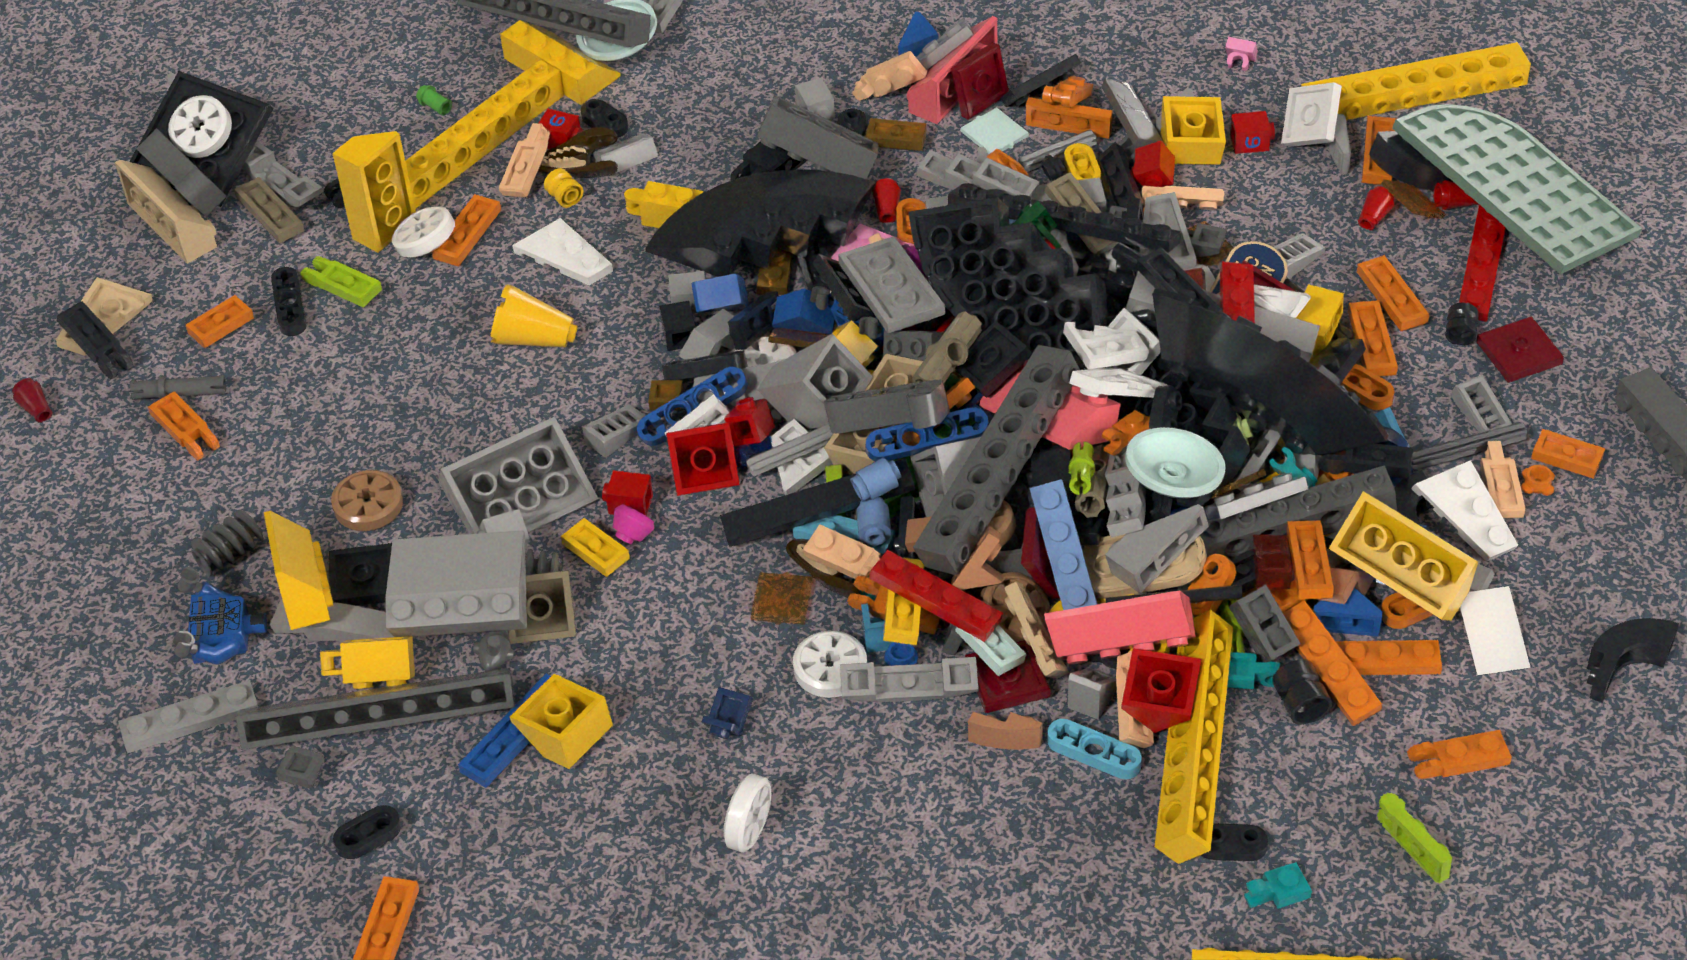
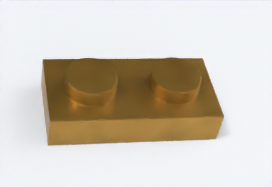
[865,118,927,151]
[757,248,793,295]

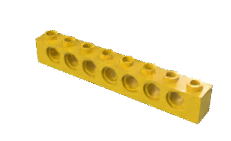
[1301,42,1531,120]
[405,60,564,209]
[1154,610,1233,864]

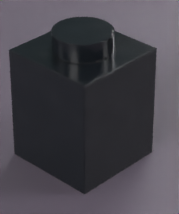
[659,301,695,351]

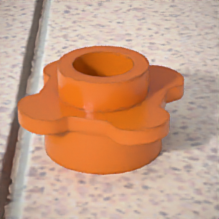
[1521,465,1555,496]

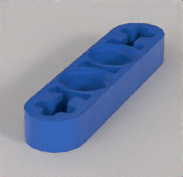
[637,367,748,446]
[865,407,989,461]

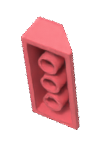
[907,16,997,124]
[979,360,1120,450]
[1044,590,1196,664]

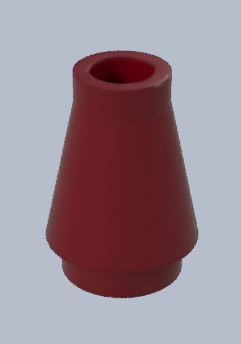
[12,378,53,423]

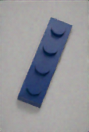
[458,673,551,788]

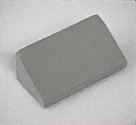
[592,134,658,176]

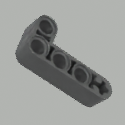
[136,128,227,217]
[824,380,950,434]

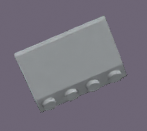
[438,417,599,534]
[386,530,527,637]

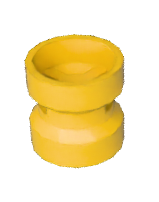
[544,168,584,208]

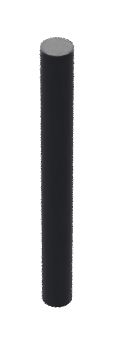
[1106,585,1242,603]

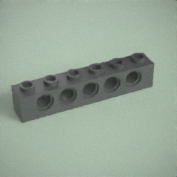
[1199,465,1397,559]

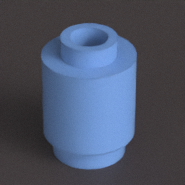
[850,457,901,502]
[857,497,891,546]

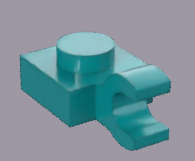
[1269,447,1318,488]
[1227,652,1280,689]
[1244,862,1312,909]

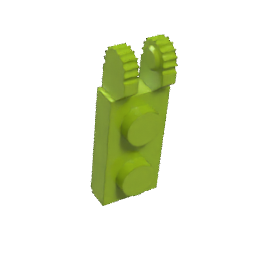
[300,256,382,308]
[1377,792,1452,884]

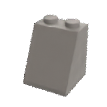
[757,334,873,430]
[910,437,981,517]

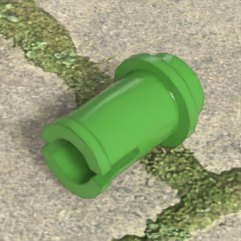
[416,85,452,116]

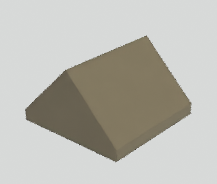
[508,570,576,644]

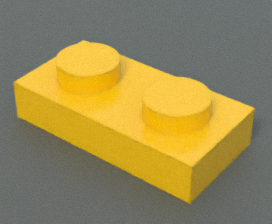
[561,518,630,577]

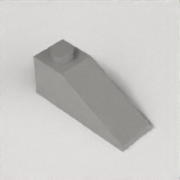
[1105,504,1209,593]

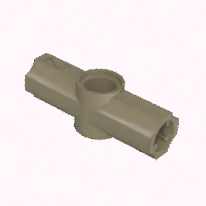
[912,311,982,384]
[1075,444,1110,518]

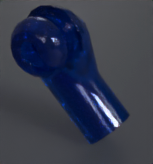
[734,435,772,468]

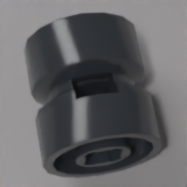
[1272,659,1332,725]

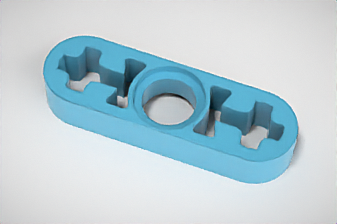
[1047,719,1142,779]

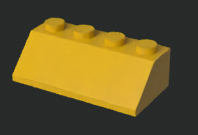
[500,20,621,105]
[332,131,416,253]
[1329,491,1479,621]
[264,511,334,630]

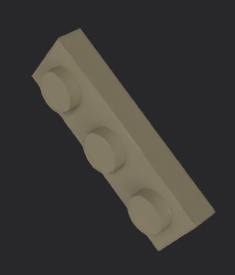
[1045,172,1119,256]
[234,177,305,244]

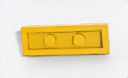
[883,557,924,645]

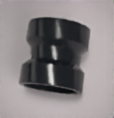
[1445,302,1479,346]

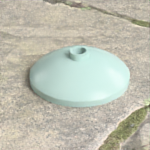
[576,0,657,61]
[1125,428,1225,498]

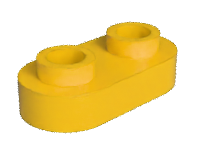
[1064,143,1101,180]

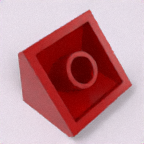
[666,422,740,496]
[1121,648,1201,733]

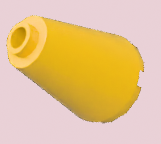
[491,284,578,347]

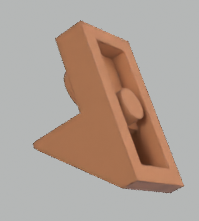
[951,526,1003,590]

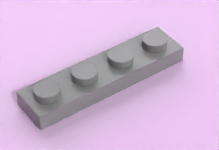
[118,680,258,753]

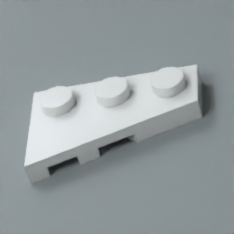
[512,218,613,285]
[1069,367,1167,398]
[1411,460,1518,561]

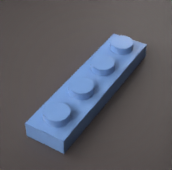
[1029,479,1097,610]

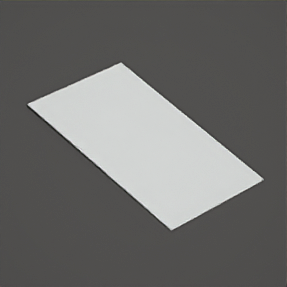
[1460,586,1530,675]

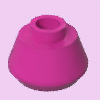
[612,504,655,545]

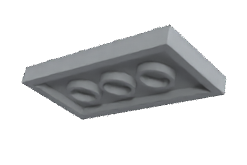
[838,236,945,333]

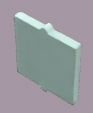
[960,107,1029,154]

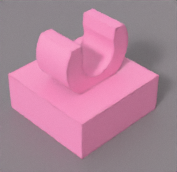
[1225,37,1258,71]

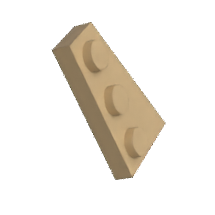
[56,277,152,356]
[1004,581,1069,679]

